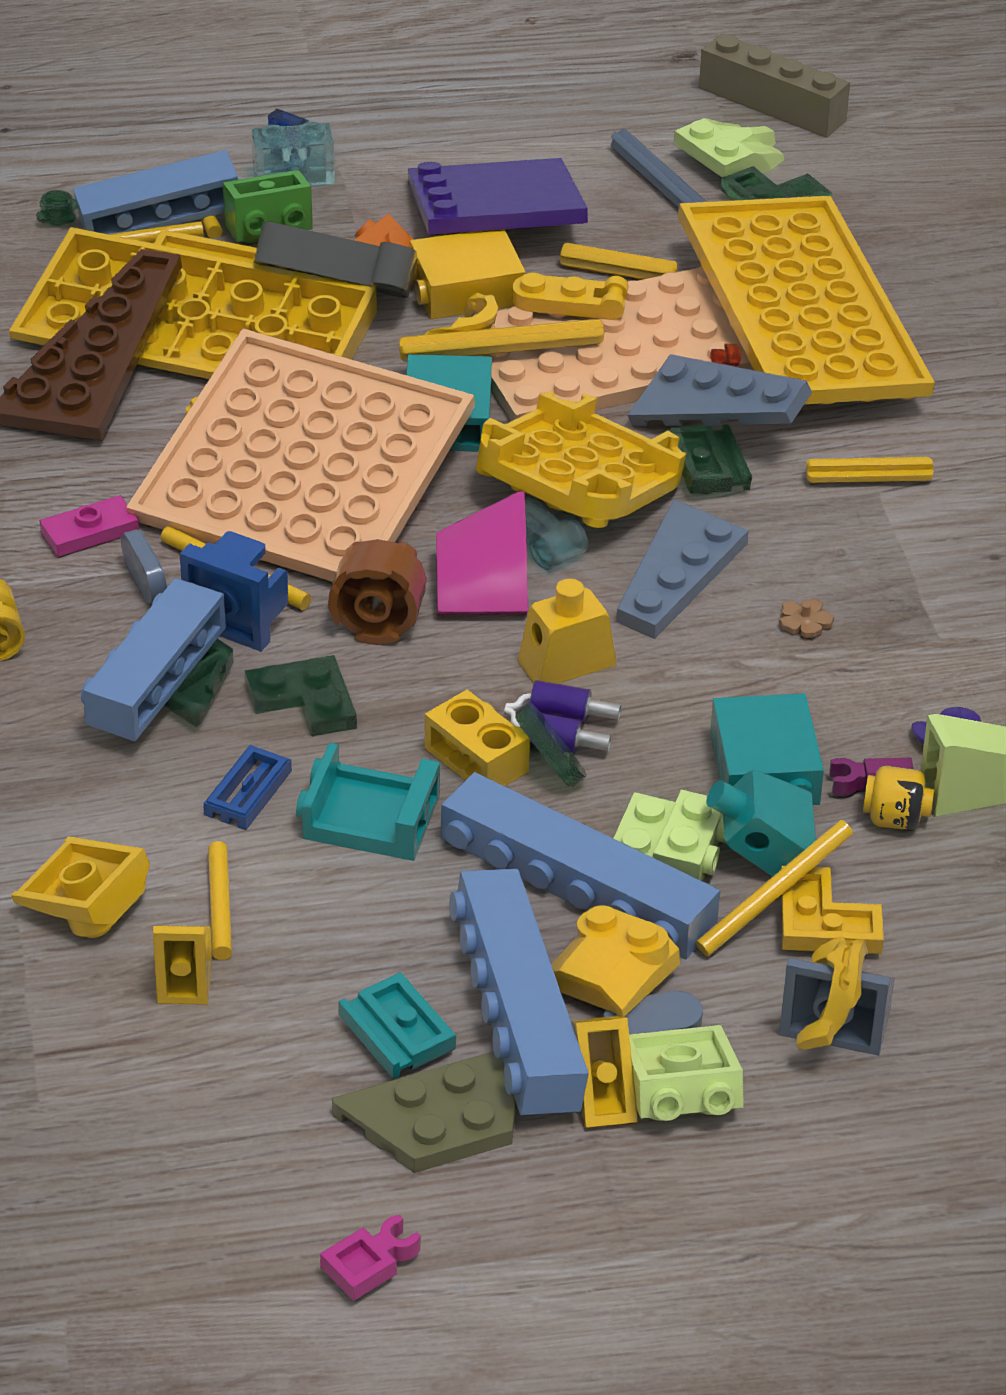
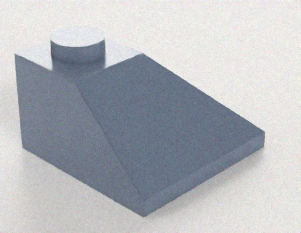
[779,958,895,1056]

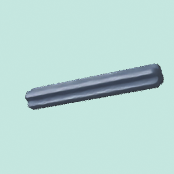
[611,129,707,208]

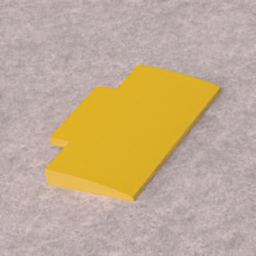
[9,227,377,379]

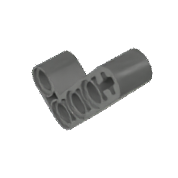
[254,222,418,298]

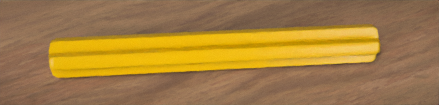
[398,319,604,362]

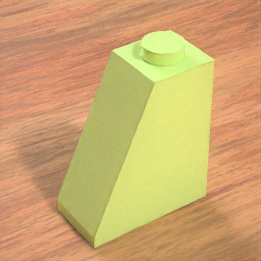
[920,714,1006,817]

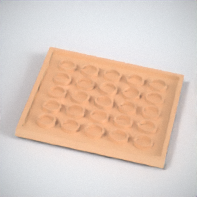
[126,329,475,582]

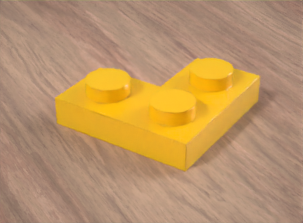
[781,866,884,954]

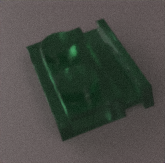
[669,424,752,494]

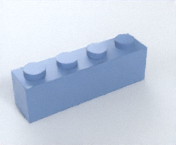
[73,150,238,234]
[81,578,226,741]

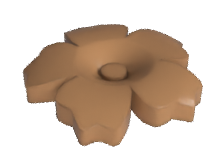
[779,598,834,638]

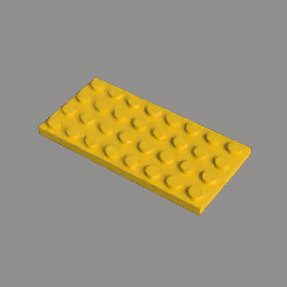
[678,196,935,405]

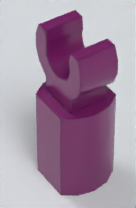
[829,757,914,796]

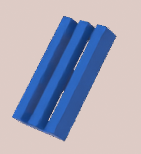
[203,745,292,830]

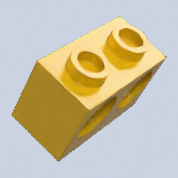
[424,689,530,786]

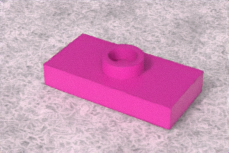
[39,495,139,557]

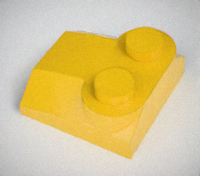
[11,836,150,938]
[551,905,680,1017]

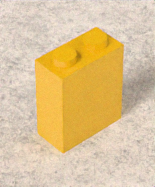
[410,229,526,320]

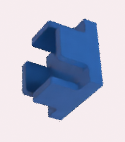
[180,531,288,652]

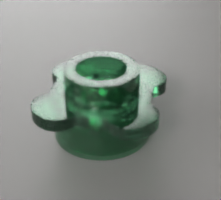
[36,190,77,225]

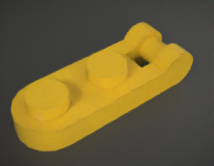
[512,272,629,320]

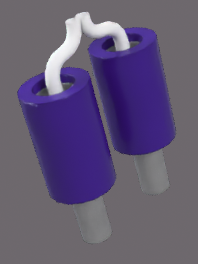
[504,680,621,754]

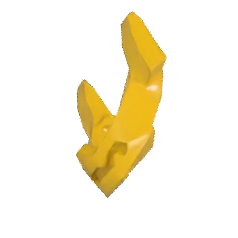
[424,292,498,335]
[796,937,868,1050]

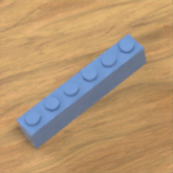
[441,772,720,959]
[449,869,589,1115]

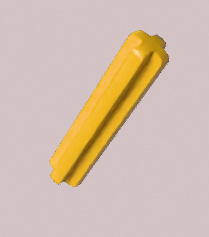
[560,243,678,280]
[806,457,934,483]

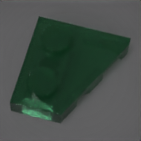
[164,638,234,727]

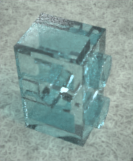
[252,122,335,186]

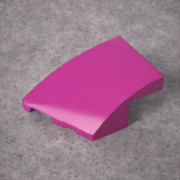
[436,492,528,615]

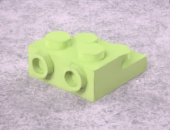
[613,789,726,881]
[629,1025,744,1121]

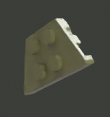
[332,1051,516,1173]

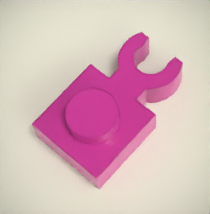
[320,1215,421,1301]

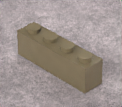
[699,33,850,138]

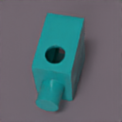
[706,770,816,877]

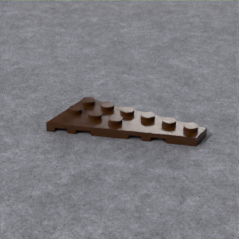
[0,249,182,440]

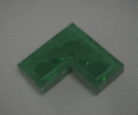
[721,166,832,201]
[245,655,357,737]

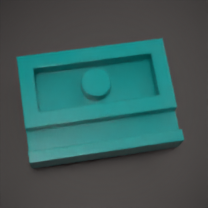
[338,972,456,1079]

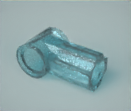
[524,493,588,570]

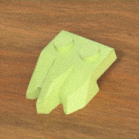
[674,118,784,179]

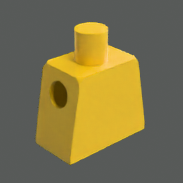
[518,579,616,684]

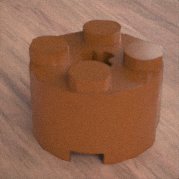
[328,539,427,645]

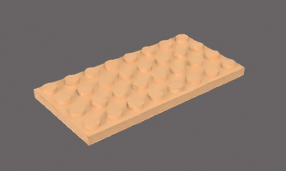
[468,266,754,421]

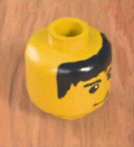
[863,766,934,831]

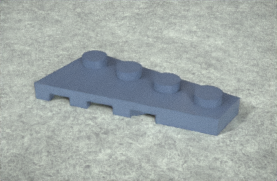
[627,354,812,427]
[617,499,749,639]

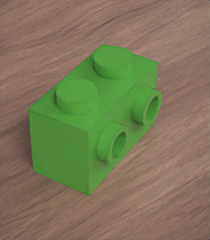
[223,170,313,243]

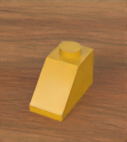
[153,925,212,1005]
[571,1016,638,1128]

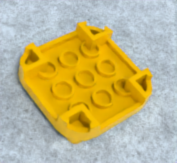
[475,391,687,528]

